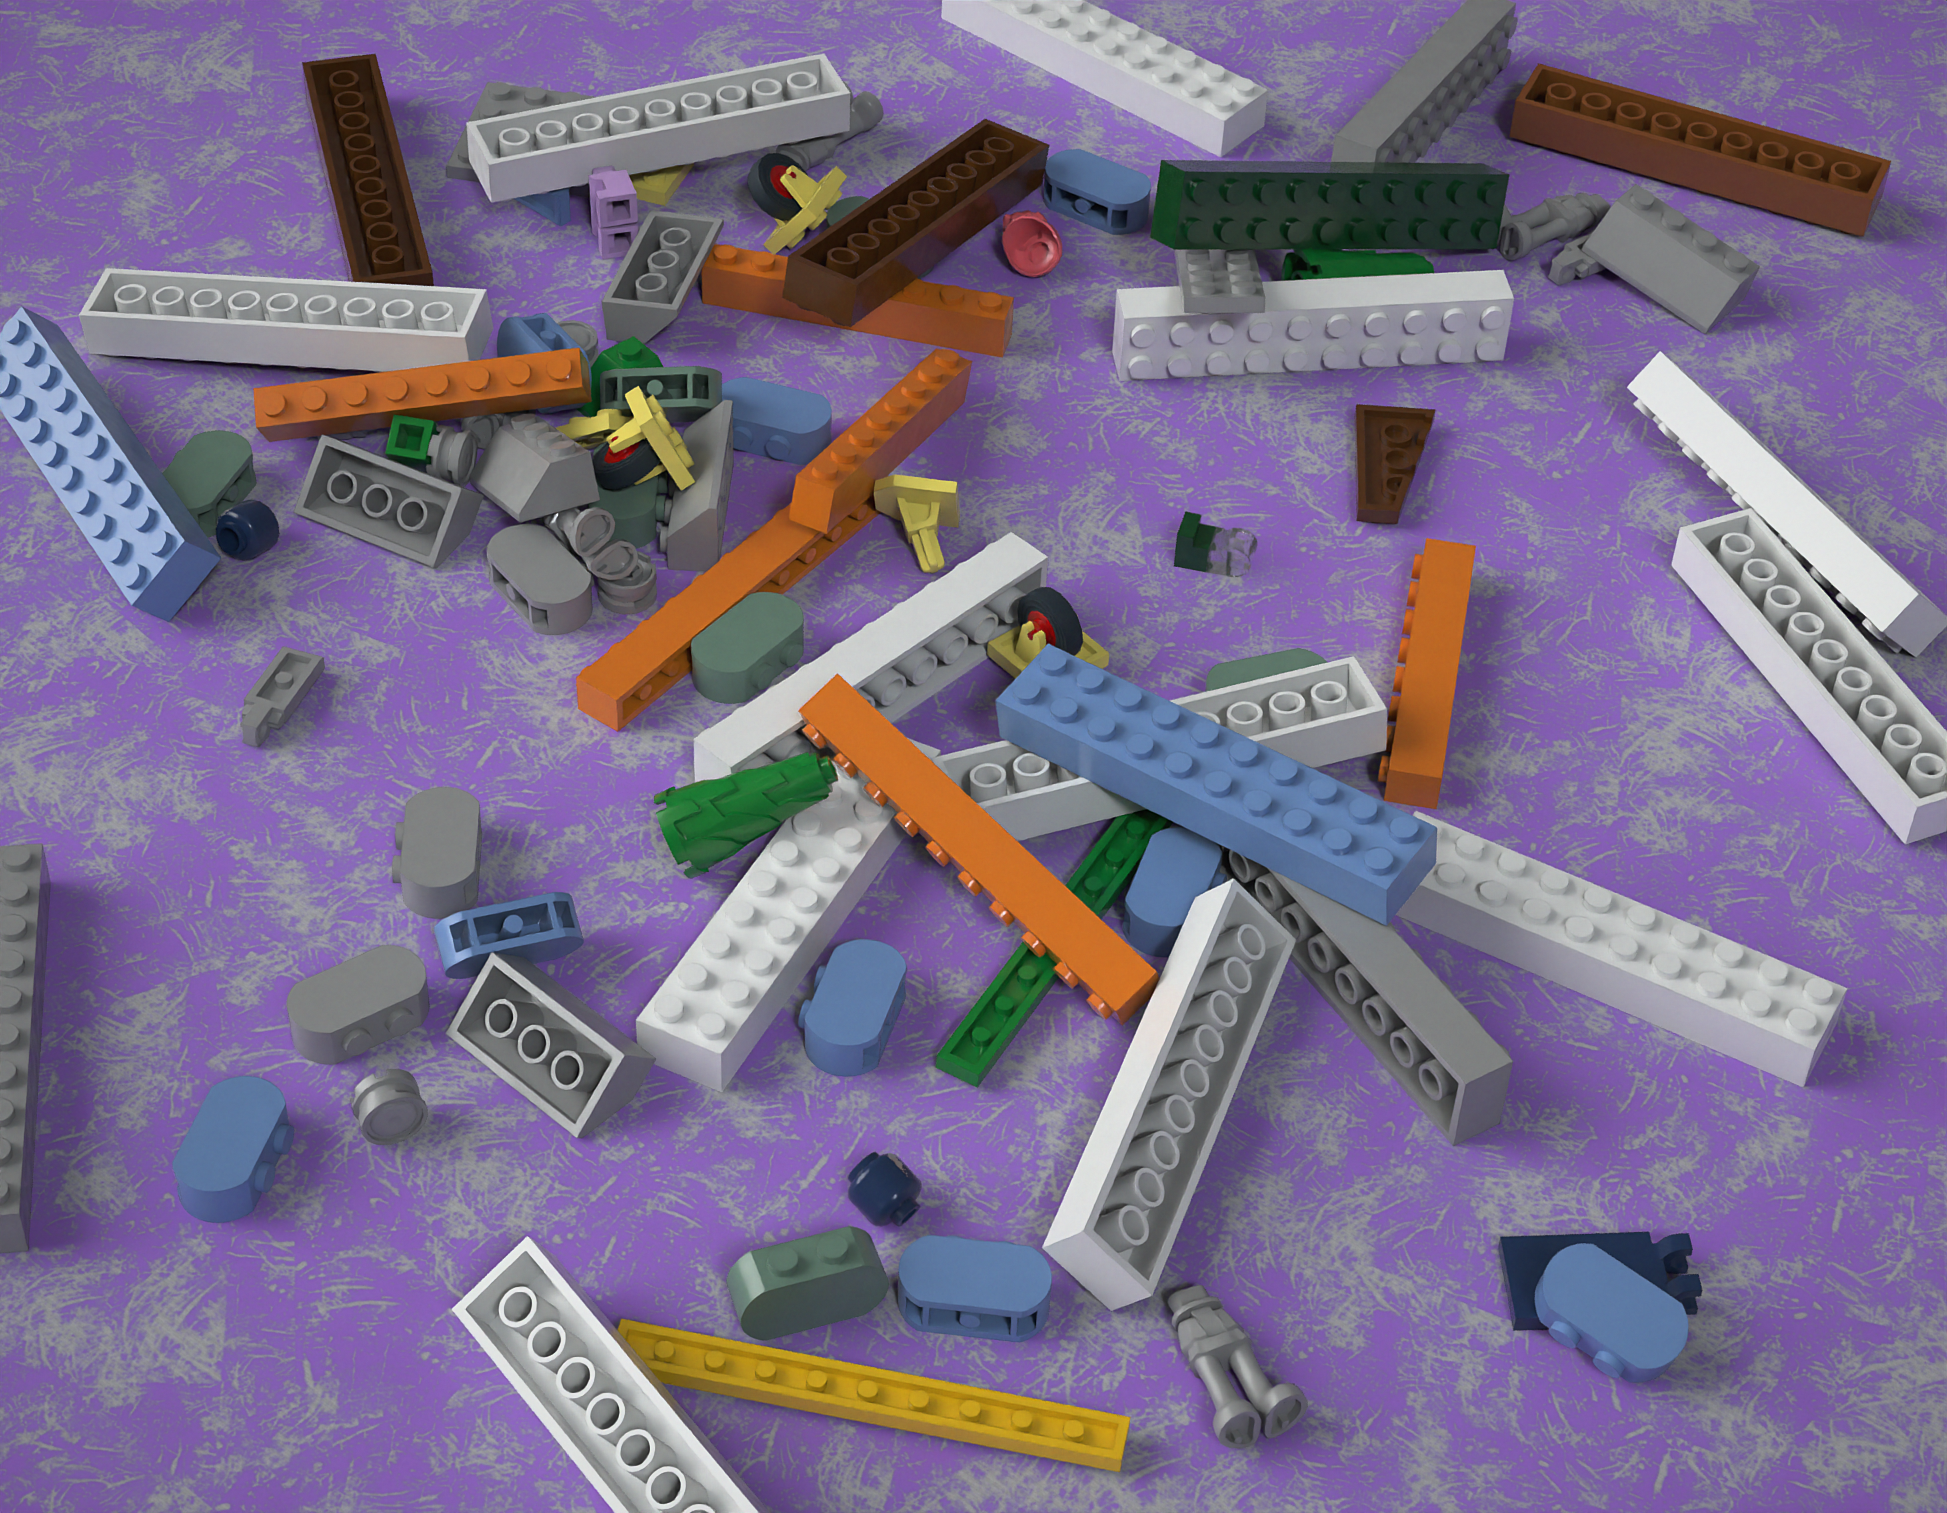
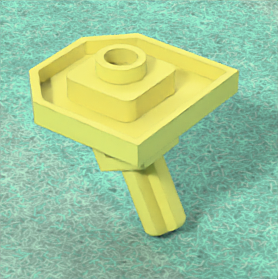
[874,474,960,574]

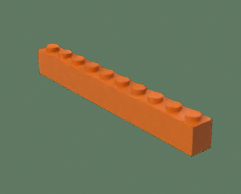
[576,476,888,732]
[798,673,1160,1026]

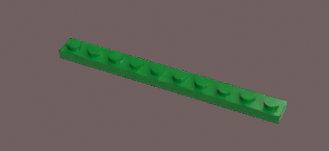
[936,809,1173,1088]

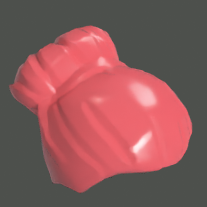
[1002,211,1062,277]

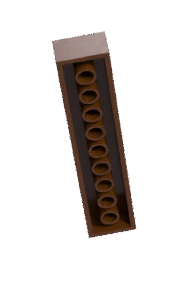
[302,54,434,286]
[782,119,1050,327]

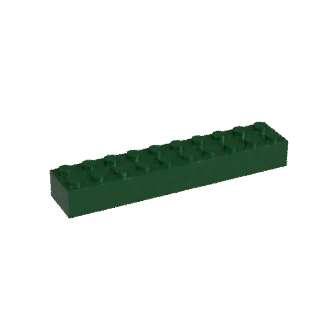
[1150,160,1509,250]

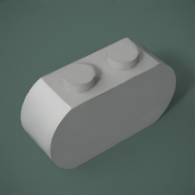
[487,524,594,635]
[392,787,483,919]
[287,945,430,1065]

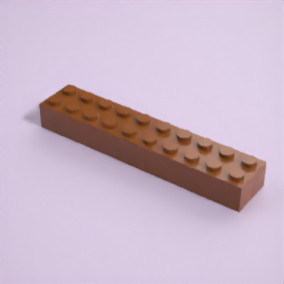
[1509,63,1891,237]

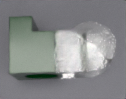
[1174,511,1258,577]

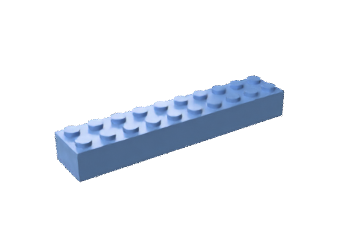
[0,306,221,622]
[996,644,1437,926]

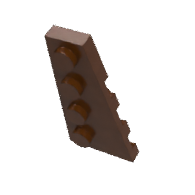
[1354,404,1436,524]

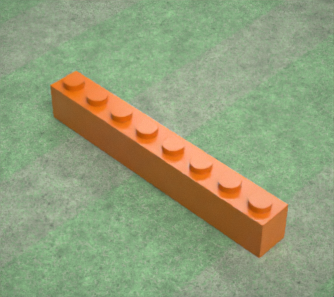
[702,244,1014,358]
[253,348,592,442]
[789,348,972,534]
[1378,538,1476,809]

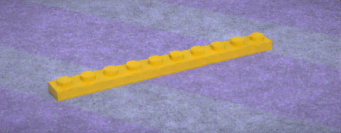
[617,1319,1131,1472]

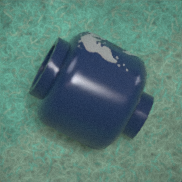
[216,499,279,561]
[848,1152,922,1227]

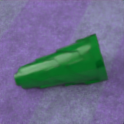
[1281,248,1435,281]
[654,752,838,879]

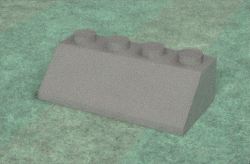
[1581,184,1760,334]
[601,210,724,344]
[660,400,734,572]
[469,414,600,523]
[294,434,484,568]
[445,952,656,1138]

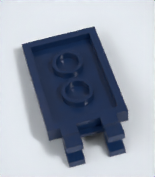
[1498,1232,1702,1331]

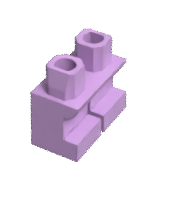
[589,165,639,260]

